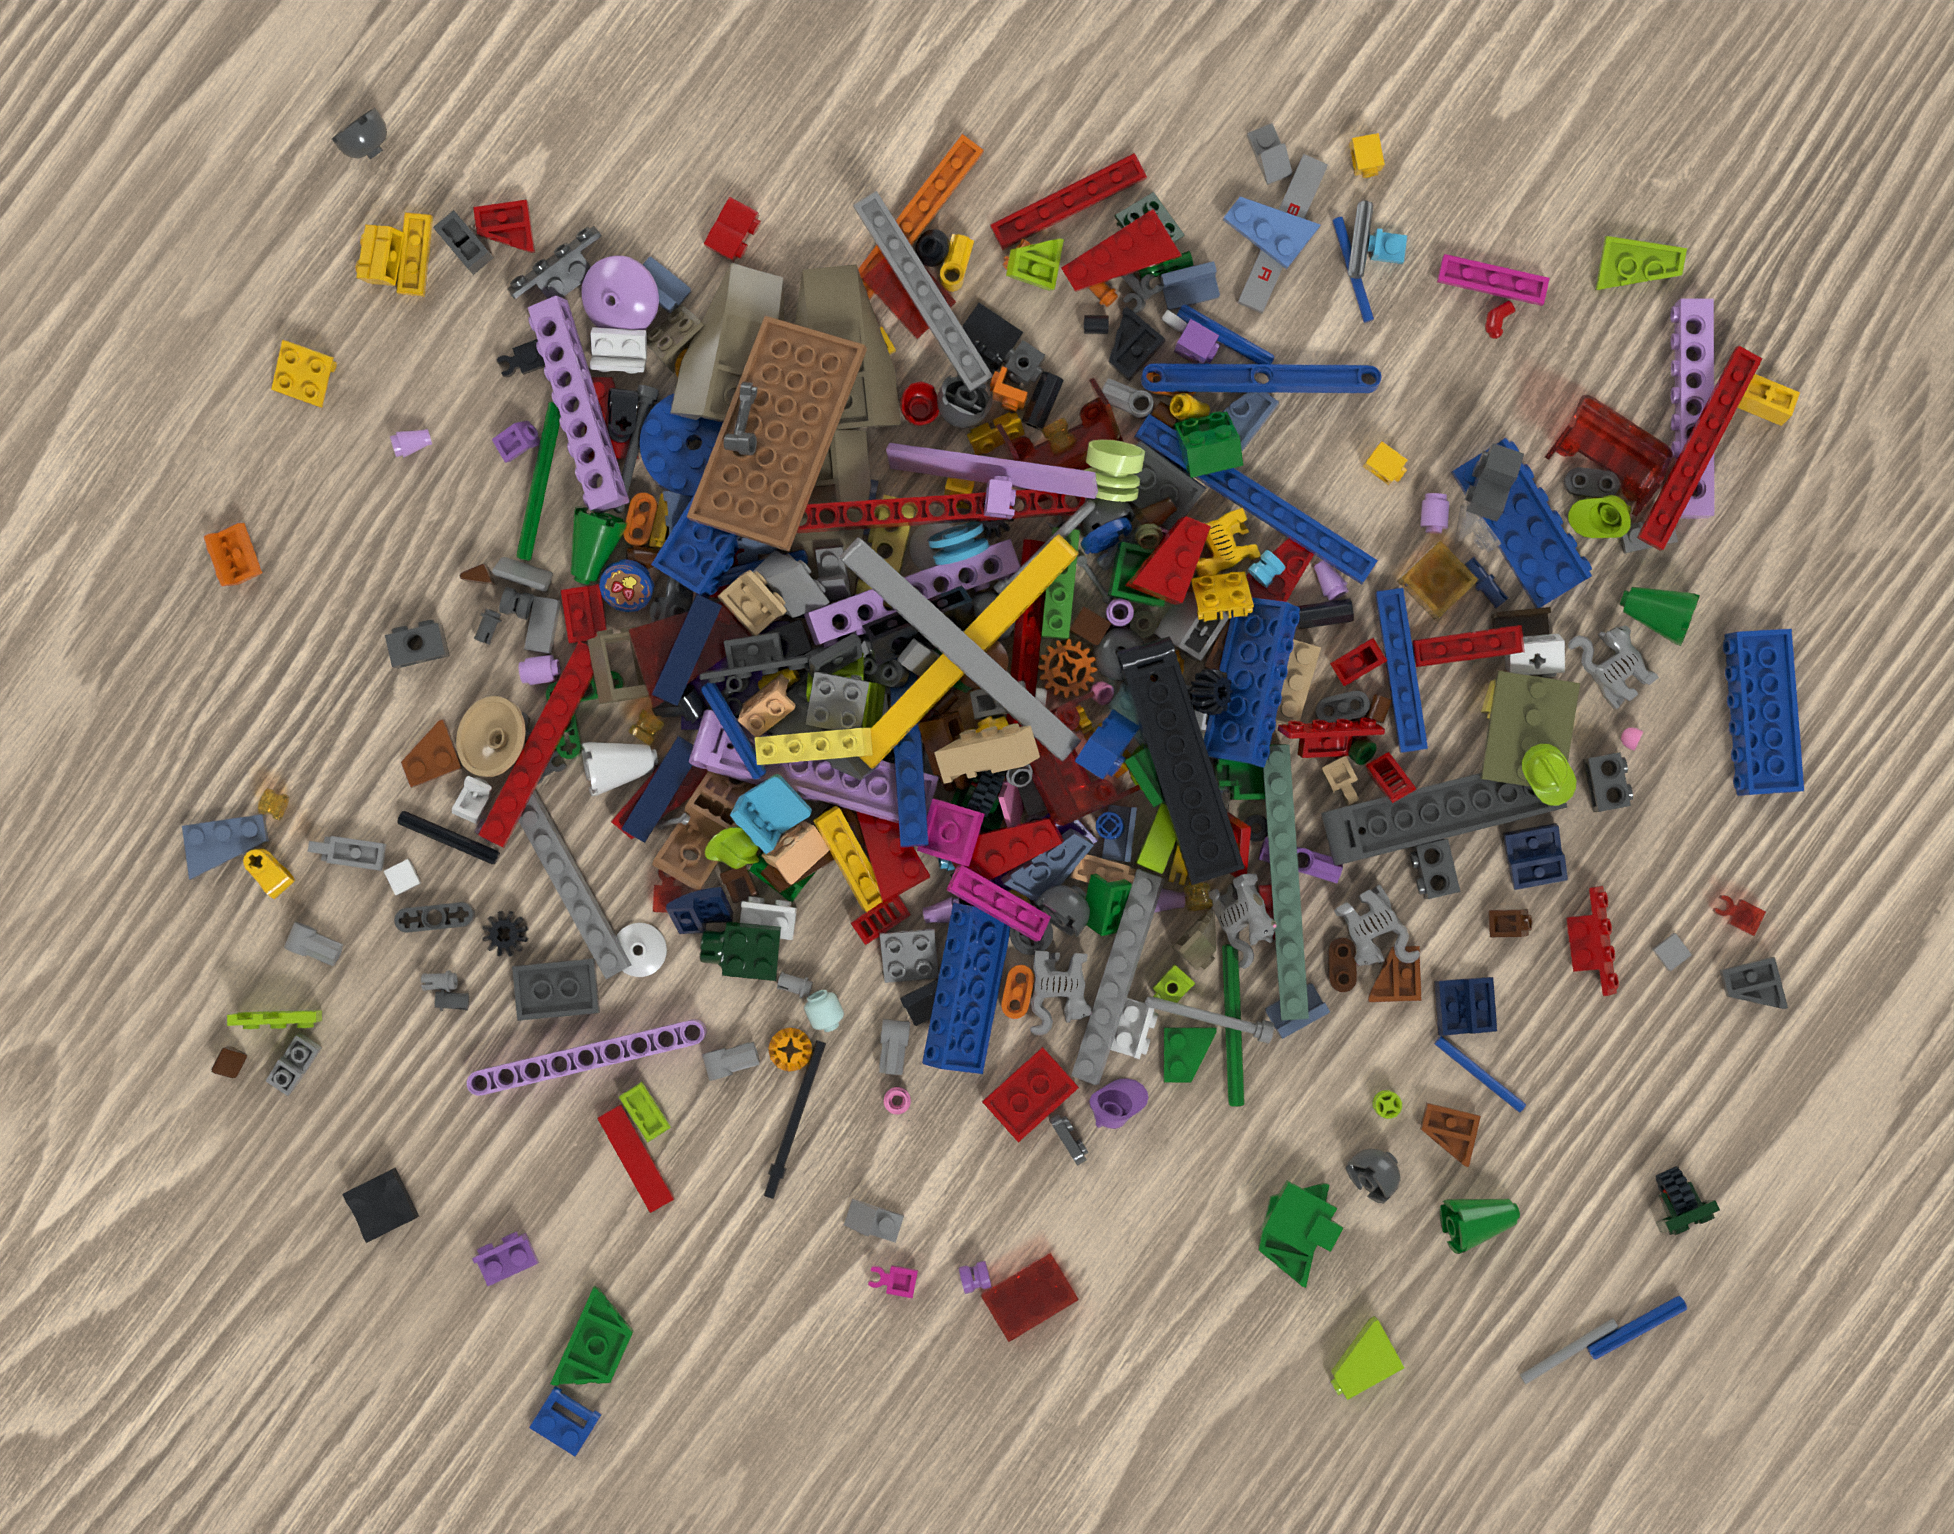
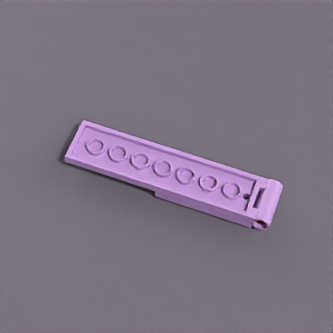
[689,710,939,823]

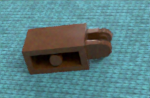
[918,711,970,792]

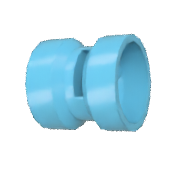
[1247,550,1286,588]

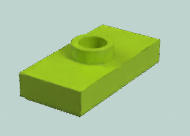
[619,1081,671,1142]

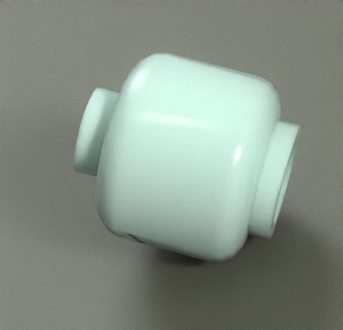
[804,990,844,1032]

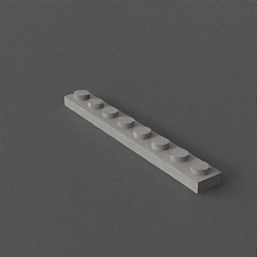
[853,191,993,392]
[501,789,631,979]
[1071,869,1165,1085]

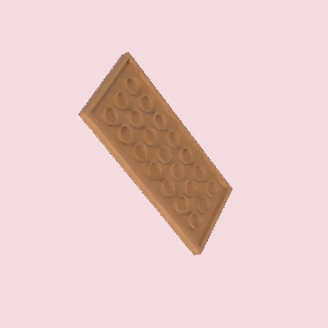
[687,316,867,551]

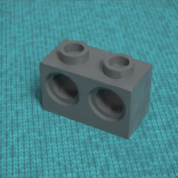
[433,210,494,275]
[1583,752,1633,812]
[1410,839,1461,899]

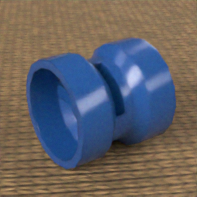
[1096,812,1125,840]

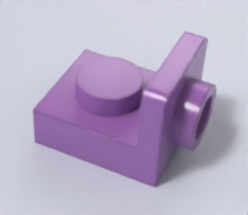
[492,421,540,463]

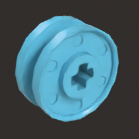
[927,522,989,565]

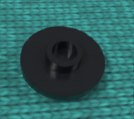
[915,229,949,267]

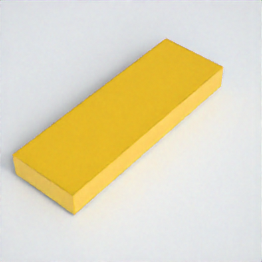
[396,212,433,297]

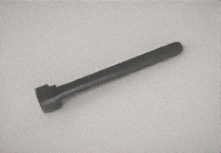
[614,385,659,513]

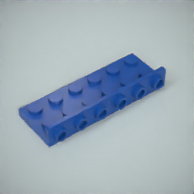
[1451,438,1592,608]
[651,492,741,599]
[1204,597,1300,767]
[1723,629,1804,796]
[922,903,1010,1074]

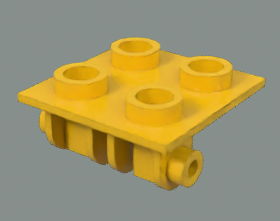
[271,340,337,408]
[1191,571,1254,622]

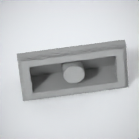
[492,557,553,592]
[524,596,561,654]

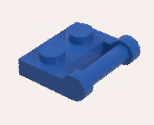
[529,1386,602,1457]

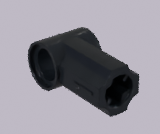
[652,685,707,721]

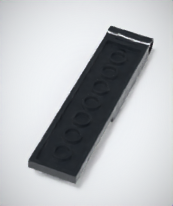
[1117,636,1245,885]

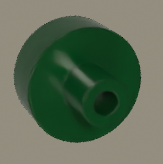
[1349,737,1377,765]

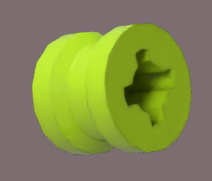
[1372,1090,1402,1119]

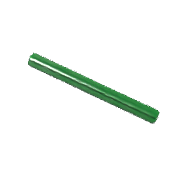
[516,402,561,561]
[1222,944,1245,1107]

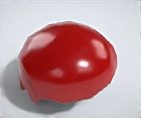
[900,381,939,426]

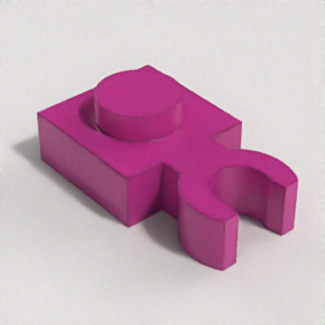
[868,1265,918,1298]

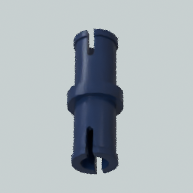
[1461,556,1509,609]

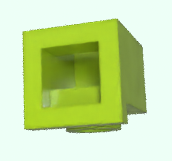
[1152,964,1195,1003]

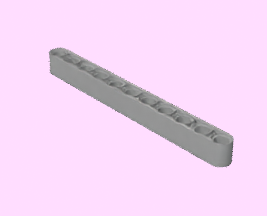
[839,537,1081,762]

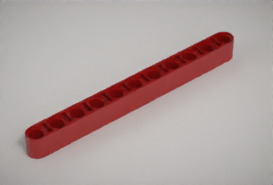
[797,489,1085,533]

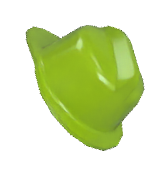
[1568,495,1632,538]
[1522,744,1577,806]
[705,827,759,869]

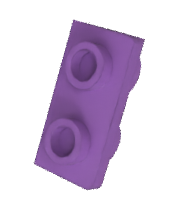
[472,1231,539,1286]

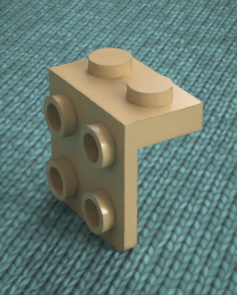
[717,570,787,636]

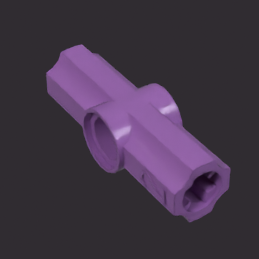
[1258,837,1343,884]

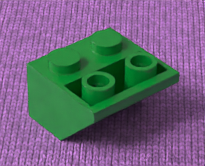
[1174,411,1244,478]

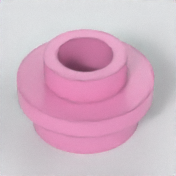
[884,1087,911,1114]

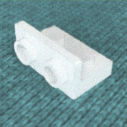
[590,327,647,374]
[740,896,797,940]
[1110,998,1158,1059]

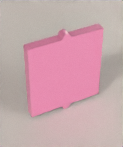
[998,776,1024,828]

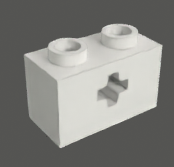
[1505,634,1565,677]

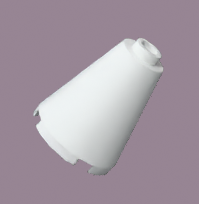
[581,742,658,796]

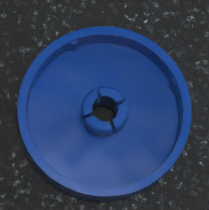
[640,393,723,497]

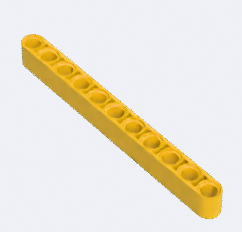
[859,534,1079,769]

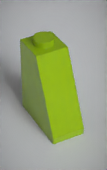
[1134,803,1176,874]
[1330,1316,1405,1400]

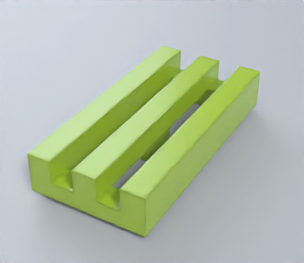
[861,682,885,728]

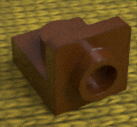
[1489,909,1533,938]

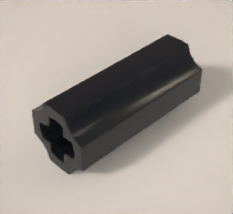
[1022,371,1064,431]
[1297,598,1354,629]

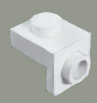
[452,776,492,824]

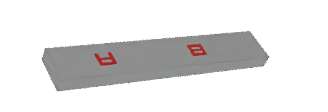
[1238,154,1328,314]

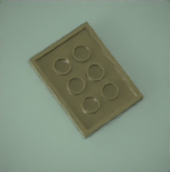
[1480,671,1580,787]

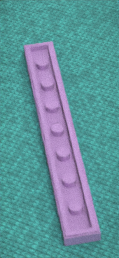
[886,443,1098,499]

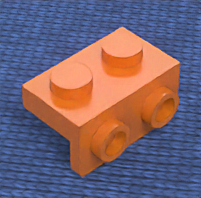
[990,366,1028,412]
[204,523,262,586]

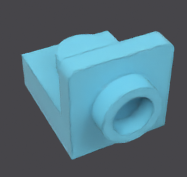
[1367,228,1407,264]

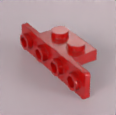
[1278,718,1385,758]
[1566,886,1619,996]

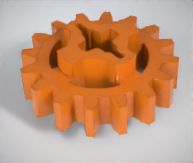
[1038,639,1097,698]

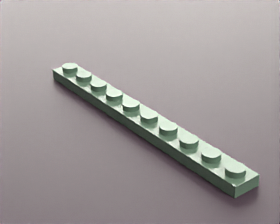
[1263,745,1309,1020]

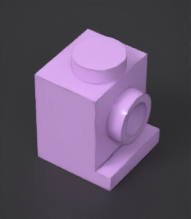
[984,476,1016,519]

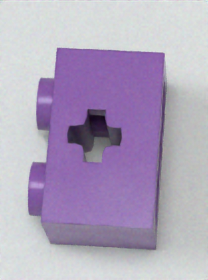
[1174,319,1220,364]

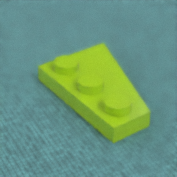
[1595,236,1687,290]
[227,1010,322,1029]

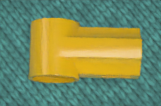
[940,234,974,292]

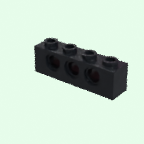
[862,585,976,666]

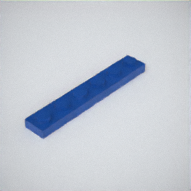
[1375,588,1428,753]

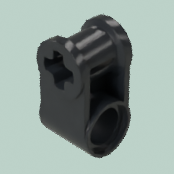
[607,388,638,443]

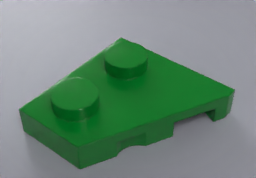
[1163,1027,1217,1083]

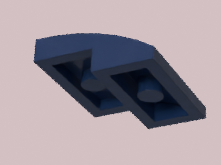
[1503,823,1568,890]
[666,887,734,934]
[1434,977,1497,1036]

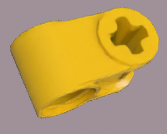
[243,848,295,899]

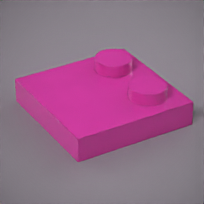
[917,799,985,867]

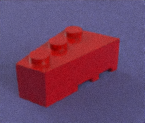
[1126,516,1211,605]

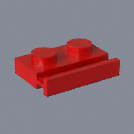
[561,584,608,644]

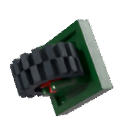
[950,770,1006,833]
[1656,1166,1720,1235]

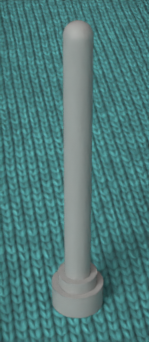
[994,500,1095,594]
[1145,997,1274,1044]

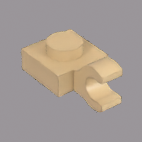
[1321,756,1360,806]

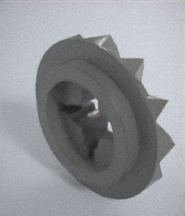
[1010,921,1053,955]

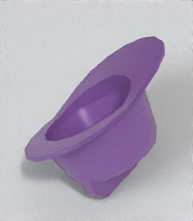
[1089,1078,1149,1129]

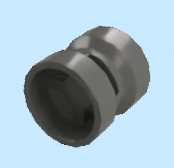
[499,587,534,620]

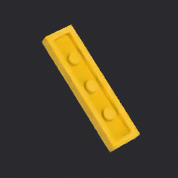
[813,806,882,912]

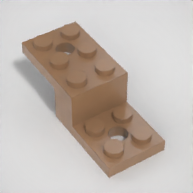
[652,746,757,891]

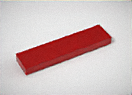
[1413,625,1525,667]
[597,1104,675,1213]

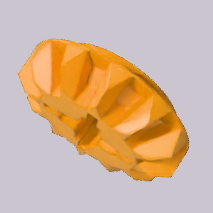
[768,1028,812,1072]

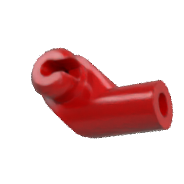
[1485,300,1516,339]

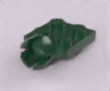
[699,921,781,981]

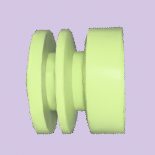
[1084,440,1145,502]

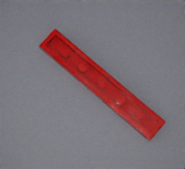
[990,153,1147,250]

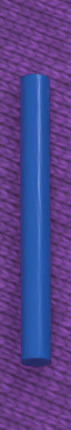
[1332,217,1374,323]
[1434,1036,1526,1113]

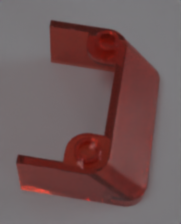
[996,378,1124,502]
[1545,395,1673,517]
[1019,691,1141,826]

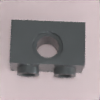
[385,620,450,669]

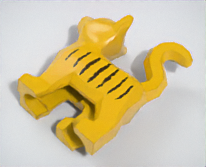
[1194,507,1261,577]

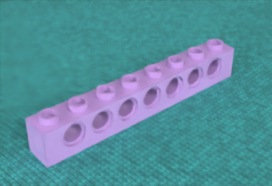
[528,296,629,513]
[1670,299,1715,519]
[804,539,1021,648]

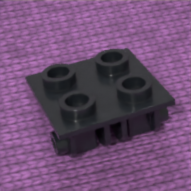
[962,302,1023,375]

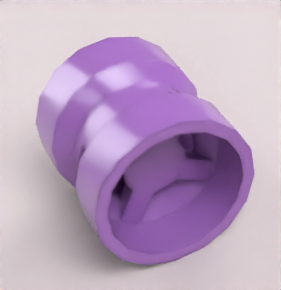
[959,1261,992,1294]

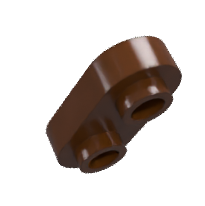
[1328,938,1357,992]

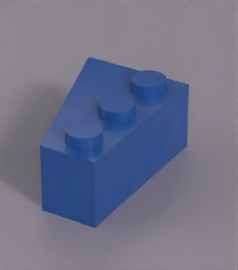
[1075,709,1139,780]

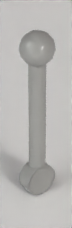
[1077,556,1113,604]
[656,813,691,830]

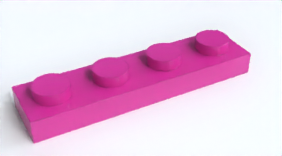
[1437,254,1550,306]
[946,865,1051,941]

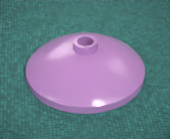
[581,255,659,330]

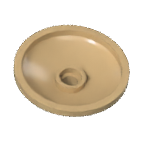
[456,696,525,777]

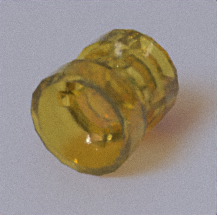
[1041,418,1077,454]
[628,709,665,746]

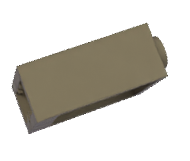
[587,626,657,704]

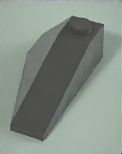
[766,680,880,780]

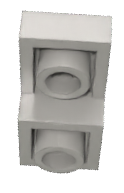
[897,638,940,677]
[266,1032,322,1096]

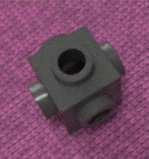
[1003,340,1045,386]

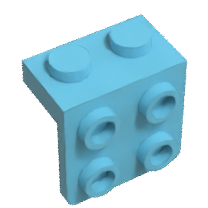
[730,774,812,854]

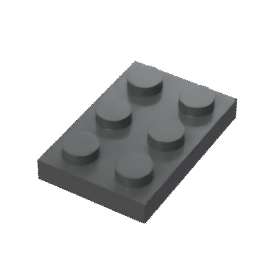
[1131,440,1206,530]
[512,958,600,1021]

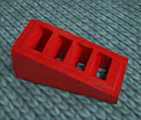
[1365,752,1416,803]
[851,896,911,946]

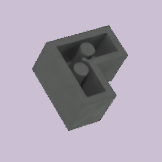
[1464,443,1524,522]

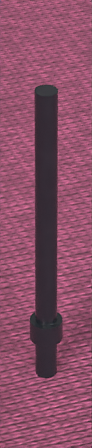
[764,1040,826,1199]

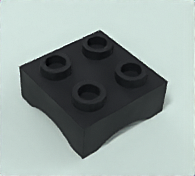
[342,1167,419,1243]

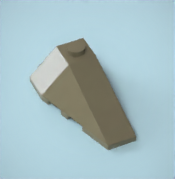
[1172,908,1216,970]

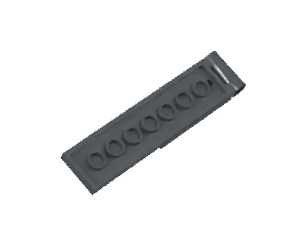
[1321,773,1567,866]

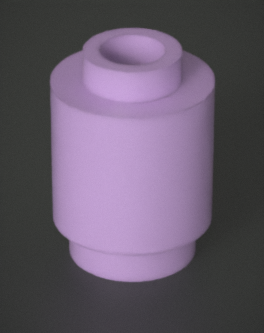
[1421,493,1449,534]
[1105,599,1134,627]
[519,655,561,685]

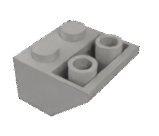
[753,551,829,618]
[1153,591,1228,663]

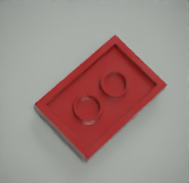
[982,1046,1079,1143]

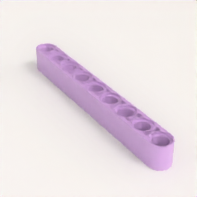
[467,1019,707,1096]

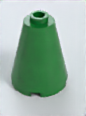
[570,506,628,585]
[1620,587,1700,646]
[1440,1199,1520,1254]

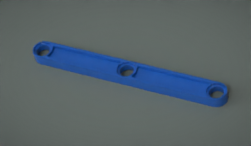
[1141,363,1382,393]

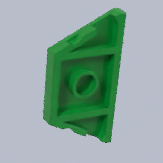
[1258,1183,1330,1288]
[550,1286,634,1386]

